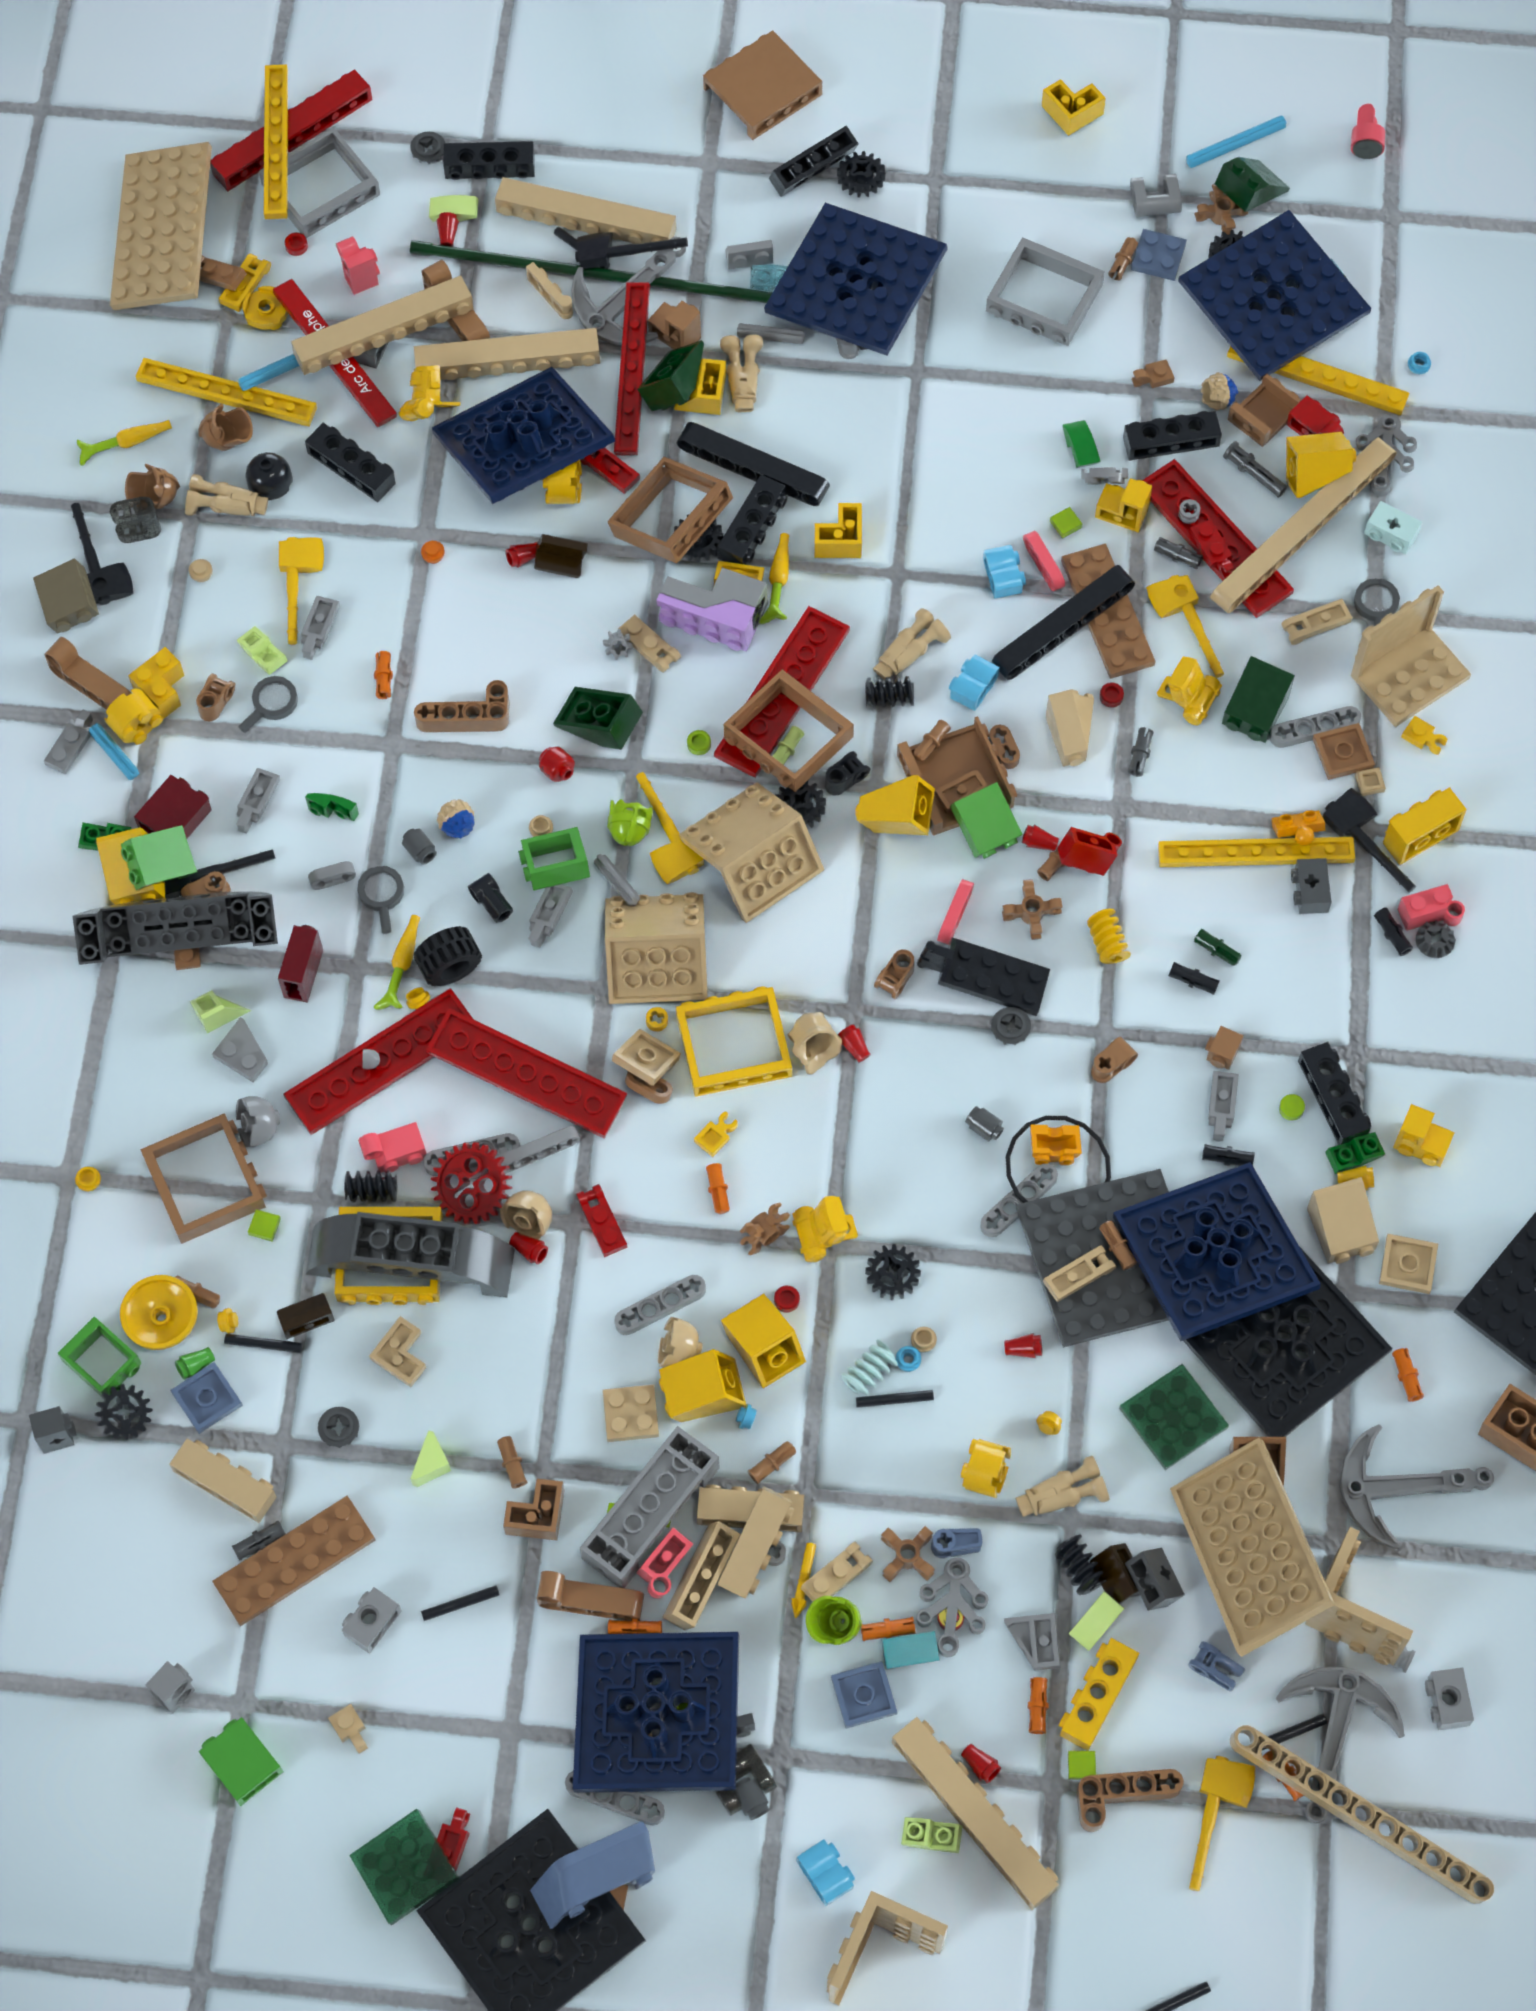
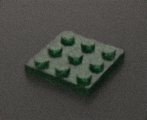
[1119,1364,1229,1471]
[349,1809,460,1925]

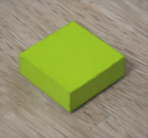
[1050,507,1083,539]
[248,1209,281,1242]
[1068,1751,1096,1780]

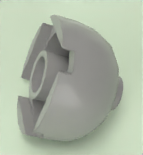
[236,1096,280,1147]

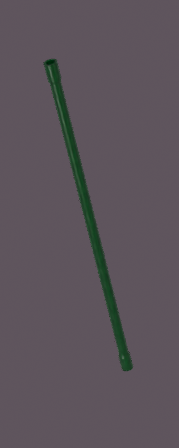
[410,240,773,303]

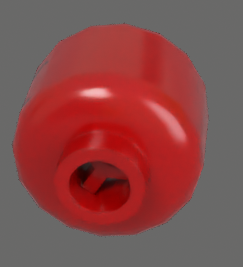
[539,746,575,782]

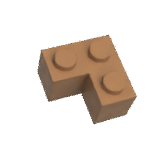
[648,301,701,349]
[503,1479,565,1541]

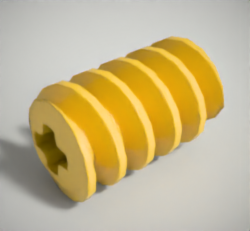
[1087,908,1131,964]

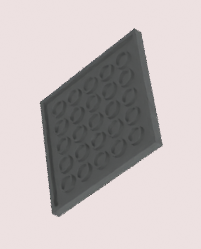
[1016,1169,1169,1348]

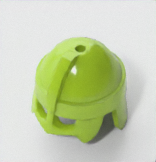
[607,799,653,846]
[806,1596,863,1645]

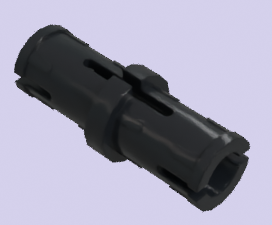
[1374,907,1413,956]
[1168,962,1220,995]
[1202,1144,1255,1166]

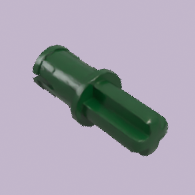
[1194,929,1241,966]

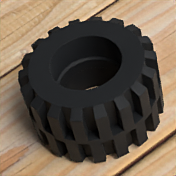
[414,926,482,987]

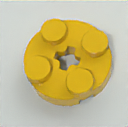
[242,286,289,330]

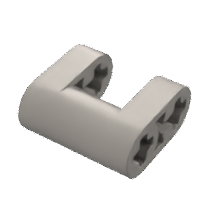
[1130,174,1182,217]

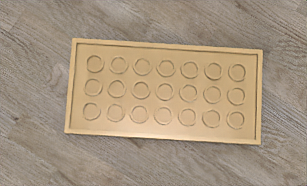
[110,142,212,310]
[1170,1437,1335,1657]

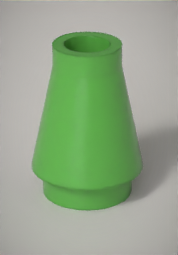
[174,1347,215,1380]

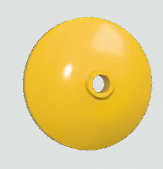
[120,1275,198,1350]

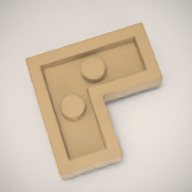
[369,1316,426,1387]

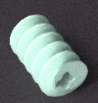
[841,1339,898,1395]

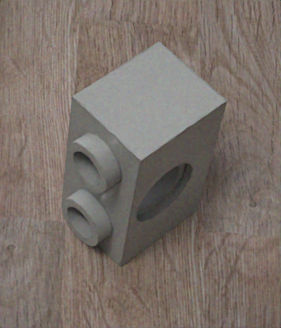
[342,1587,402,1654]
[1425,1667,1474,1730]

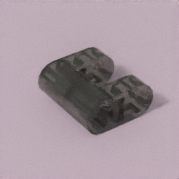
[109,496,161,543]
[715,1744,777,1816]

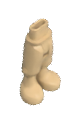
[720,335,763,412]
[185,474,268,516]
[873,608,951,680]
[1015,1456,1110,1517]

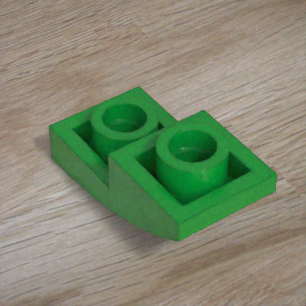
[1062,420,1101,468]
[305,793,359,821]
[78,822,132,851]
[1325,1132,1385,1174]

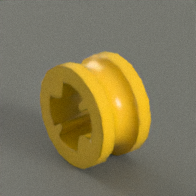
[646,1007,668,1032]

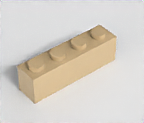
[169,1439,277,1523]
[697,1485,804,1532]
[717,1487,794,1599]
[662,1521,740,1630]

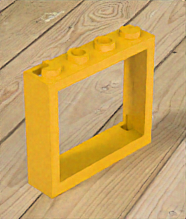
[676,986,792,1097]
[335,1207,443,1305]

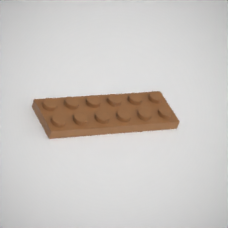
[1061,543,1155,679]
[212,1495,376,1627]

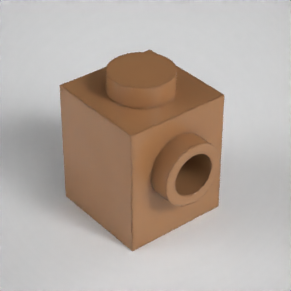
[1205,1026,1244,1070]

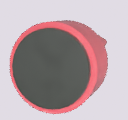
[1351,103,1385,159]

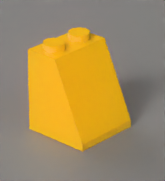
[1286,432,1356,498]
[855,775,935,836]
[96,827,165,905]
[721,1294,806,1389]
[659,1349,746,1422]

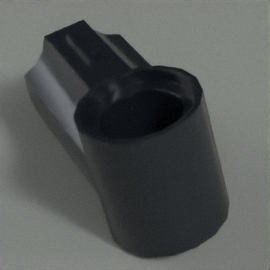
[468,873,513,923]

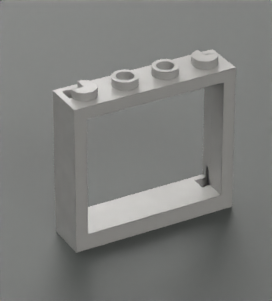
[259,128,380,238]
[986,237,1105,346]

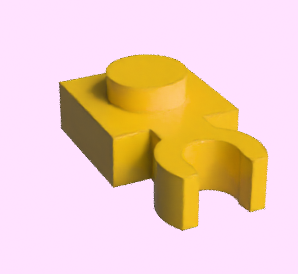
[1401,716,1448,755]
[694,1111,738,1157]

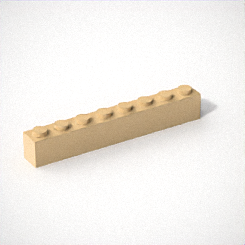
[495,177,676,244]
[291,276,473,375]
[414,328,600,380]
[892,1717,1059,1911]

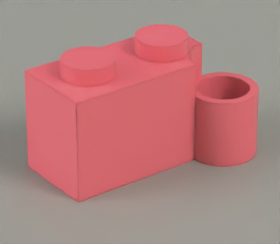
[336,236,380,295]
[1397,884,1465,931]
[358,1122,426,1173]
[636,1527,693,1599]

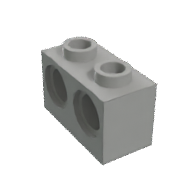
[145,1661,195,1714]

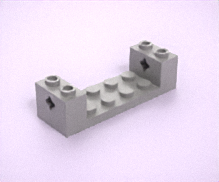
[580,1426,720,1588]

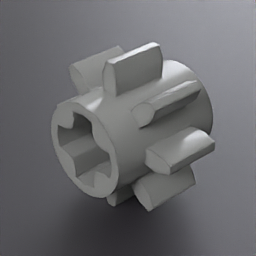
[603,629,633,660]

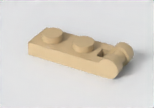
[526,262,573,319]
[1281,599,1352,645]
[618,614,681,672]
[1043,1245,1116,1302]
[801,1541,873,1602]

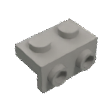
[725,240,773,269]

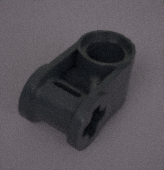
[825,751,871,796]

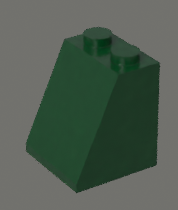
[1222,656,1295,743]

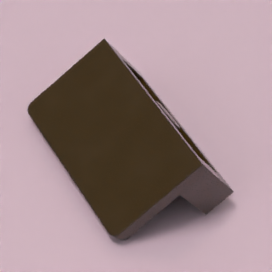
[534,534,588,578]
[277,1293,335,1339]
[1090,1543,1140,1604]

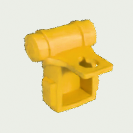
[399,365,460,422]
[1157,656,1222,726]
[792,1196,858,1262]

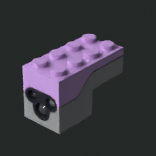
[656,567,768,652]

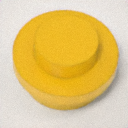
[406,987,430,1009]
[75,1167,101,1192]
[217,1308,238,1334]
[1036,1411,1062,1435]

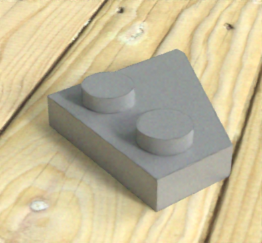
[212,1017,268,1083]
[1004,1613,1061,1671]

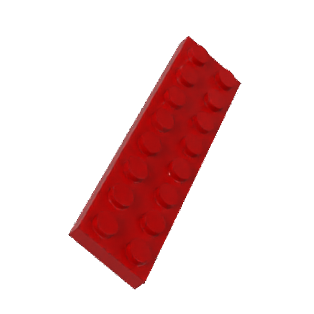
[1142,459,1294,618]
[714,606,850,778]
[283,988,473,1135]
[426,1008,627,1139]

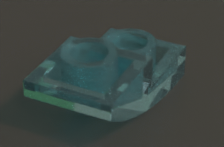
[750,265,788,292]

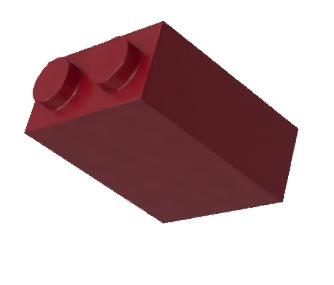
[134,774,212,839]
[278,925,323,1003]

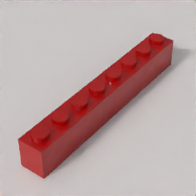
[210,69,373,192]

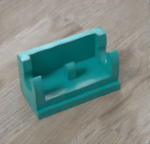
[881,1631,940,1669]

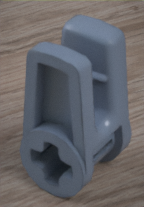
[931,1528,982,1559]
[1188,1641,1245,1692]

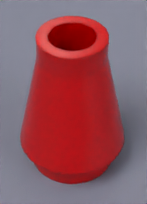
[436,212,459,247]
[505,542,538,568]
[1021,824,1059,852]
[838,1024,871,1063]
[509,1232,548,1264]
[1004,1333,1042,1359]
[961,1744,1001,1783]

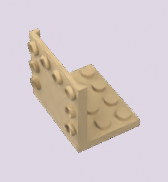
[1351,585,1471,728]
[679,782,824,923]
[605,892,708,1004]
[1305,1527,1413,1665]
[826,1891,948,2006]

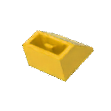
[674,358,726,415]

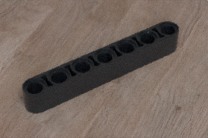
[676,422,830,506]
[992,565,1135,680]

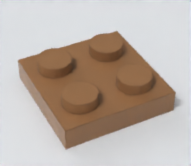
[1312,723,1375,780]

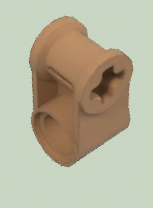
[196,673,235,722]
[181,871,231,896]
[874,949,914,999]
[1091,1036,1138,1083]

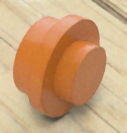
[421,541,445,564]

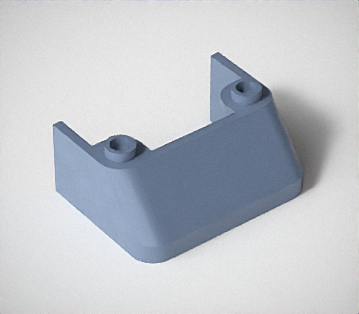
[530,1821,655,1929]

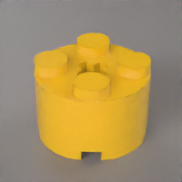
[543,460,582,504]
[104,688,163,745]
[961,1439,1011,1498]

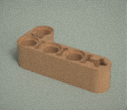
[421,259,490,341]
[44,637,132,710]
[414,680,509,732]
[537,1571,644,1621]
[1077,1769,1184,1832]

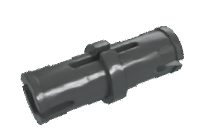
[1154,537,1203,569]
[1128,727,1154,777]
[232,1521,286,1561]

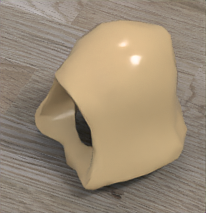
[787,1012,842,1075]

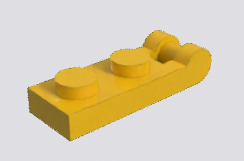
[219,253,271,312]

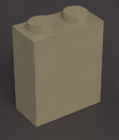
[33,558,99,634]

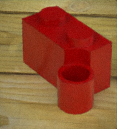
[1286,395,1344,436]
[1057,827,1122,876]

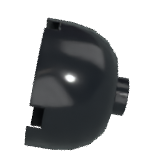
[245,452,293,500]

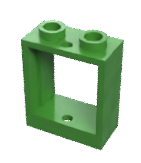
[518,827,590,891]
[58,1316,142,1397]

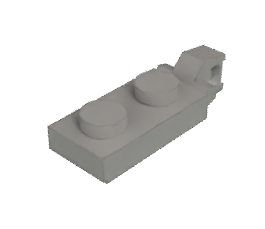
[301,596,340,660]
[44,709,93,774]
[236,768,280,834]
[528,884,573,948]
[1208,1071,1239,1141]

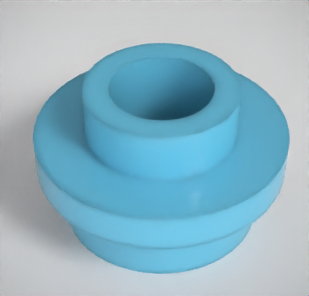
[1408,352,1431,374]
[896,1346,921,1372]
[736,1404,757,1429]

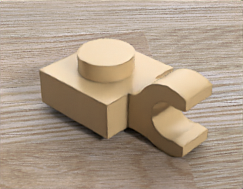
[328,1704,368,1754]

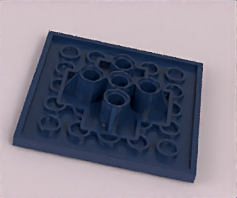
[764,202,948,356]
[1178,210,1372,381]
[432,367,615,504]
[1113,1162,1321,1341]
[573,1632,740,1793]

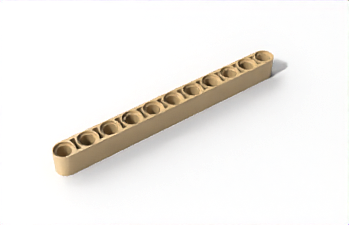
[1210,437,1397,613]
[1230,1725,1494,1904]

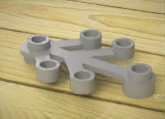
[1356,415,1417,496]
[916,1557,988,1657]

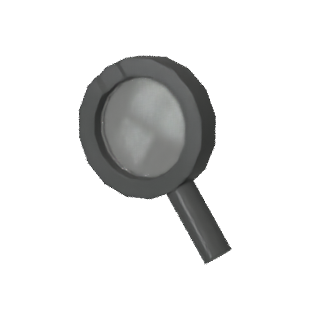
[1354,578,1400,626]
[238,676,298,733]
[357,866,404,934]

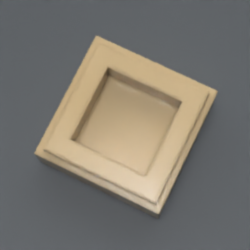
[1355,767,1386,796]

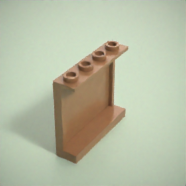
[703,30,822,140]
[897,716,1017,836]

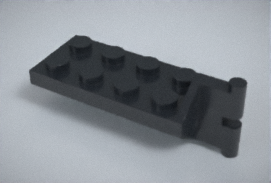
[917,937,1050,1016]

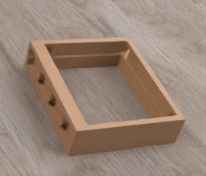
[607,457,733,564]
[723,669,854,792]
[140,1113,267,1244]

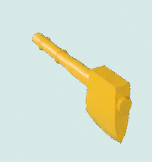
[279,537,324,645]
[1146,575,1224,678]
[636,772,704,884]
[1189,1756,1255,1891]

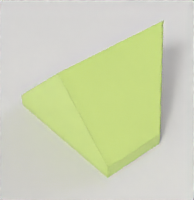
[190,990,251,1033]

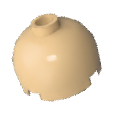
[500,1190,552,1240]
[658,1317,702,1368]

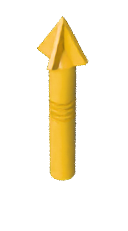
[791,1543,816,1619]

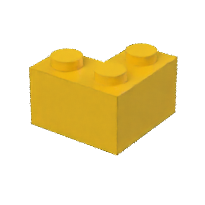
[1041,79,1106,136]
[1095,478,1152,533]
[814,503,862,558]
[128,647,185,719]
[1393,1104,1455,1167]

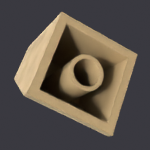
[1307,1177,1379,1264]

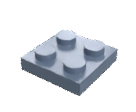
[1131,229,1187,281]
[170,1362,243,1434]
[831,1661,897,1729]

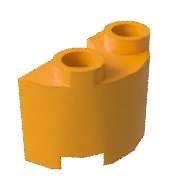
[1030,1124,1082,1165]

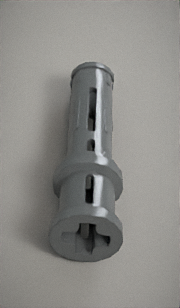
[1223,441,1287,498]

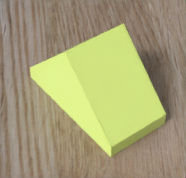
[410,1430,451,1487]

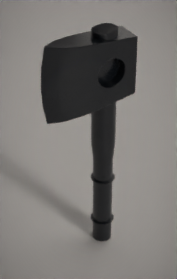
[575,232,688,269]
[71,503,134,605]
[1323,788,1416,893]
[165,849,276,898]

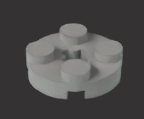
[1081,467,1128,485]

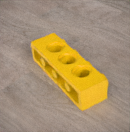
[1058,1638,1139,1751]

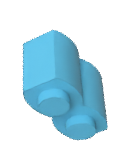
[983,545,1026,599]
[949,655,1000,711]
[796,1839,855,1906]

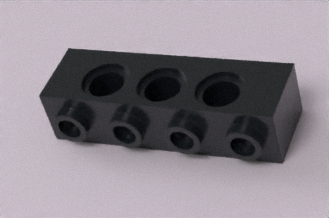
[769,125,859,197]
[443,141,535,180]
[1123,411,1222,461]
[305,423,396,503]
[717,475,788,565]
[1298,1042,1371,1145]

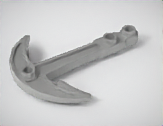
[571,237,686,345]
[1340,1424,1494,1550]
[1276,1667,1405,1823]

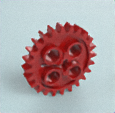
[431,1142,513,1224]

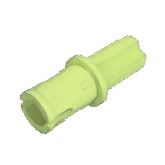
[772,726,804,765]

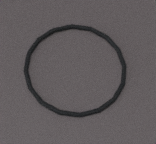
[1005,1116,1111,1203]

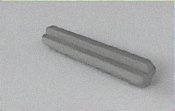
[737,323,805,344]
[594,854,640,906]

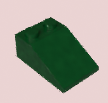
[1214,157,1290,212]
[637,340,704,412]
[553,687,643,750]

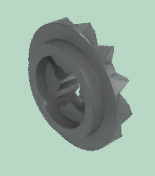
[410,131,445,164]
[1416,920,1456,958]
[991,1007,1031,1045]
[318,1407,360,1448]

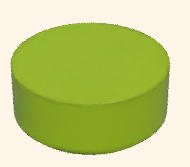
[687,730,711,755]
[1279,1094,1305,1121]

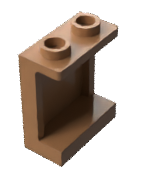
[1228,374,1301,447]

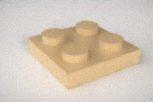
[612,1029,681,1086]
[1379,1234,1438,1294]
[603,1385,659,1442]

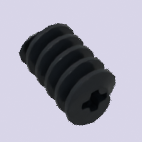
[865,676,914,708]
[344,1170,398,1203]
[1055,1534,1107,1595]

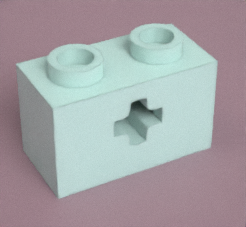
[1364,501,1422,555]

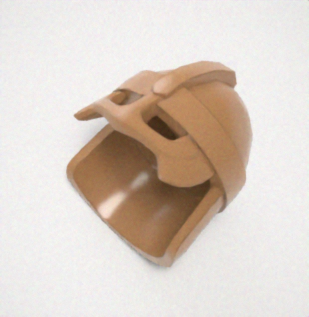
[198,404,253,451]
[125,464,180,509]

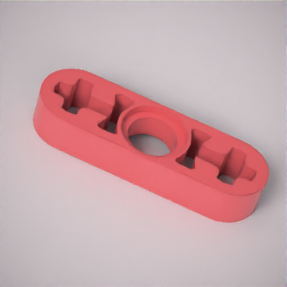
[1023,530,1065,592]
[937,879,974,945]

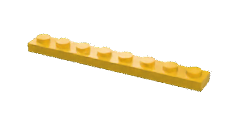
[264,64,288,219]
[1227,346,1409,416]
[136,358,317,427]
[1158,837,1355,867]

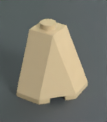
[1045,689,1094,767]

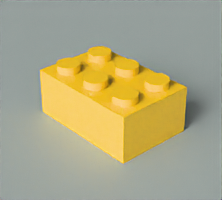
[1383,787,1467,866]

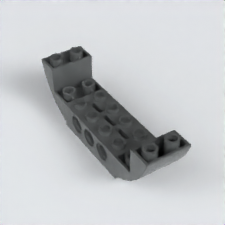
[72,891,278,965]
[306,1212,515,1298]

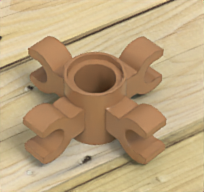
[1194,184,1248,235]
[1002,879,1063,940]
[740,1202,790,1255]
[881,1526,935,1582]

